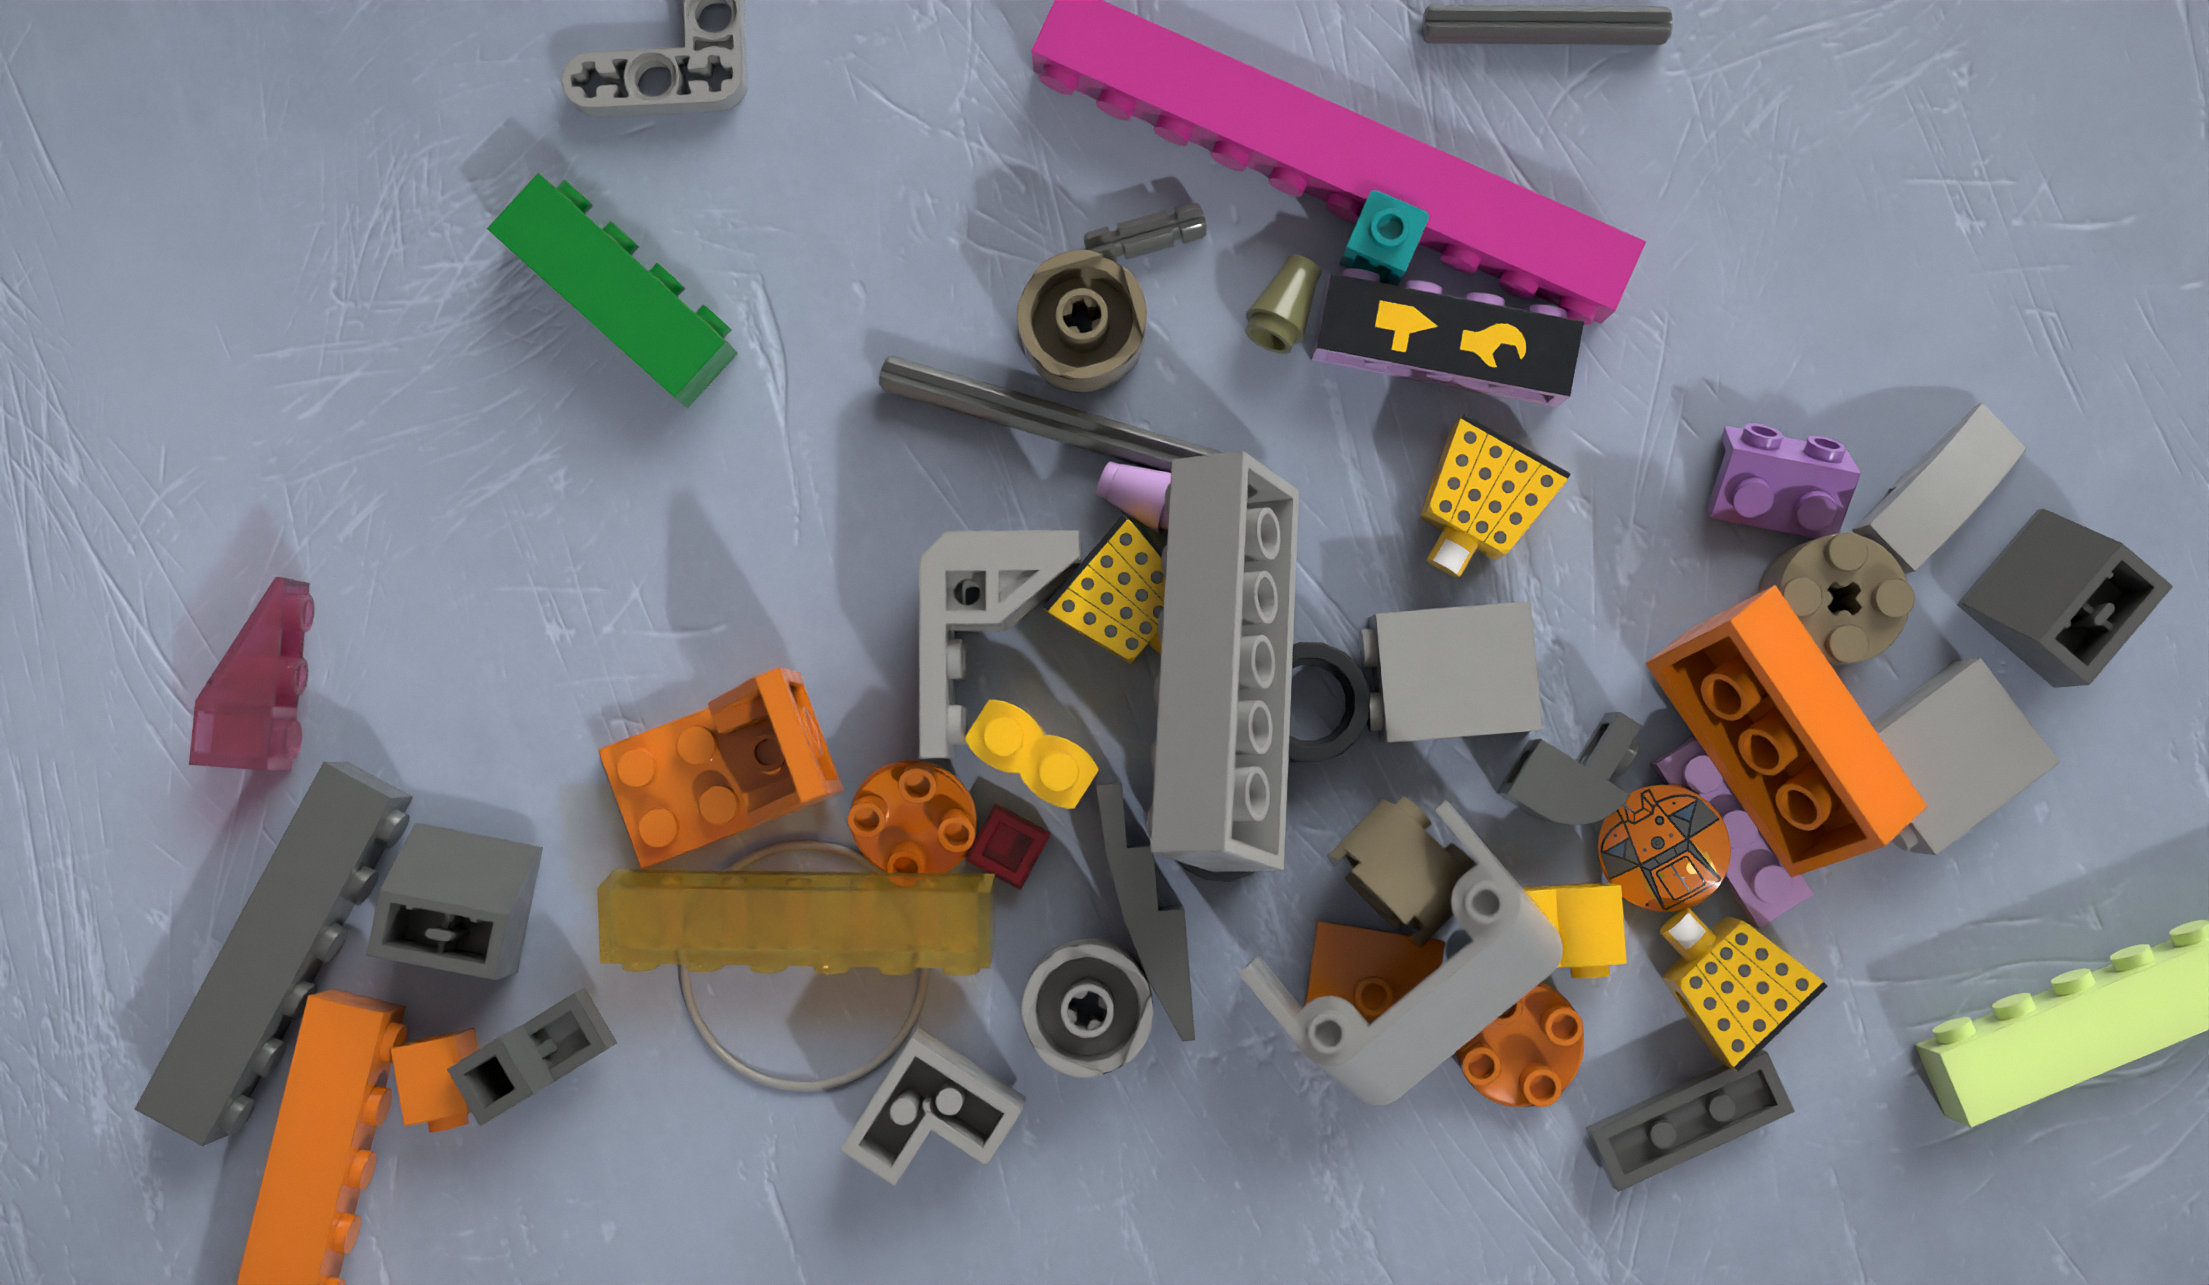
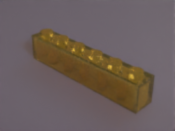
[597,869,996,976]

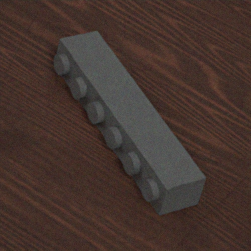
[134,762,413,1146]

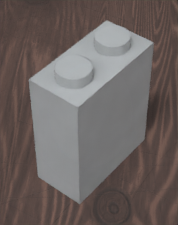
[1359,601,1543,743]
[1871,657,2060,855]

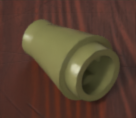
[1245,255,1322,354]

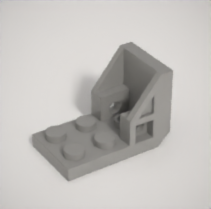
[919,530,1081,758]

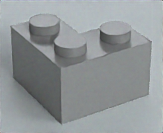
[840,1028,1026,1186]

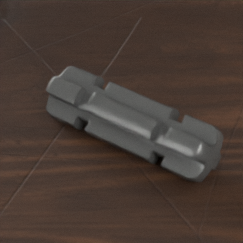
[1084,202,1207,262]

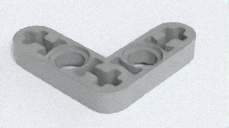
[561,0,748,117]

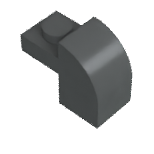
[1496,712,1642,825]
[447,988,617,1126]

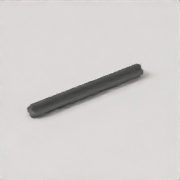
[879,356,1225,473]

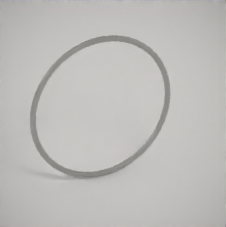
[680,840,930,1092]

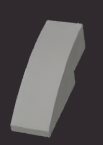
[1852,403,2026,574]

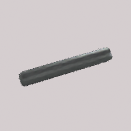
[1422,5,1673,45]

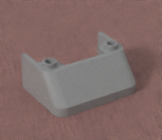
[1238,799,1563,1106]

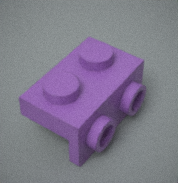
[1707,423,1861,539]

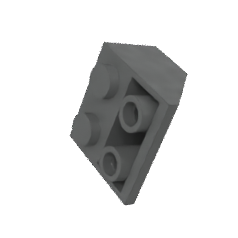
[1957,508,2173,688]
[366,823,543,980]

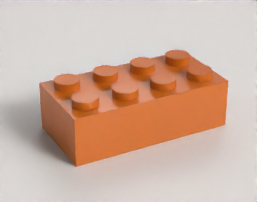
[1645,585,1927,878]

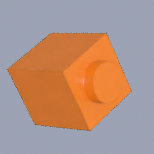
[390,1028,478,1133]

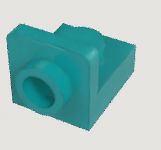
[1339,190,1429,286]

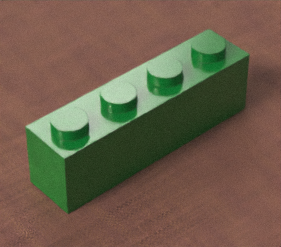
[487,172,738,409]

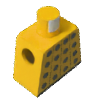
[1419,413,1571,578]
[1043,515,1165,665]
[1660,907,1828,1072]

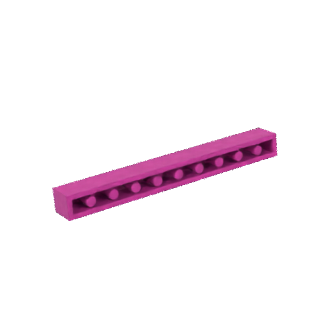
[1031,0,1647,325]

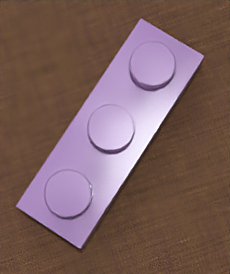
[1650,736,1814,928]

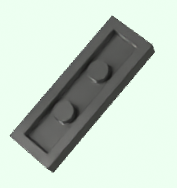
[1585,1050,1795,1192]

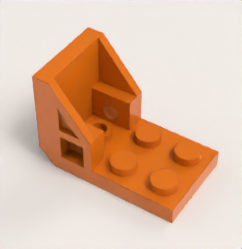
[598,667,845,869]

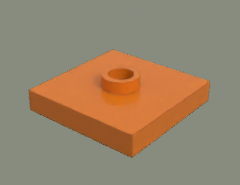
[1298,920,1445,1049]

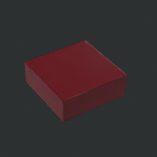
[965,803,1051,890]

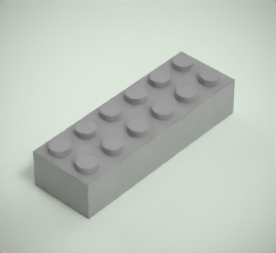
[1147,451,1299,872]

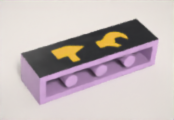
[1311,268,1584,407]

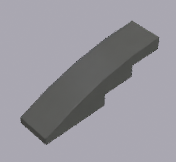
[1096,782,1195,1041]

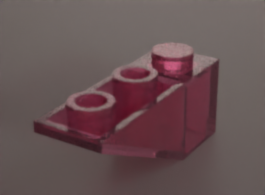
[189,577,315,771]

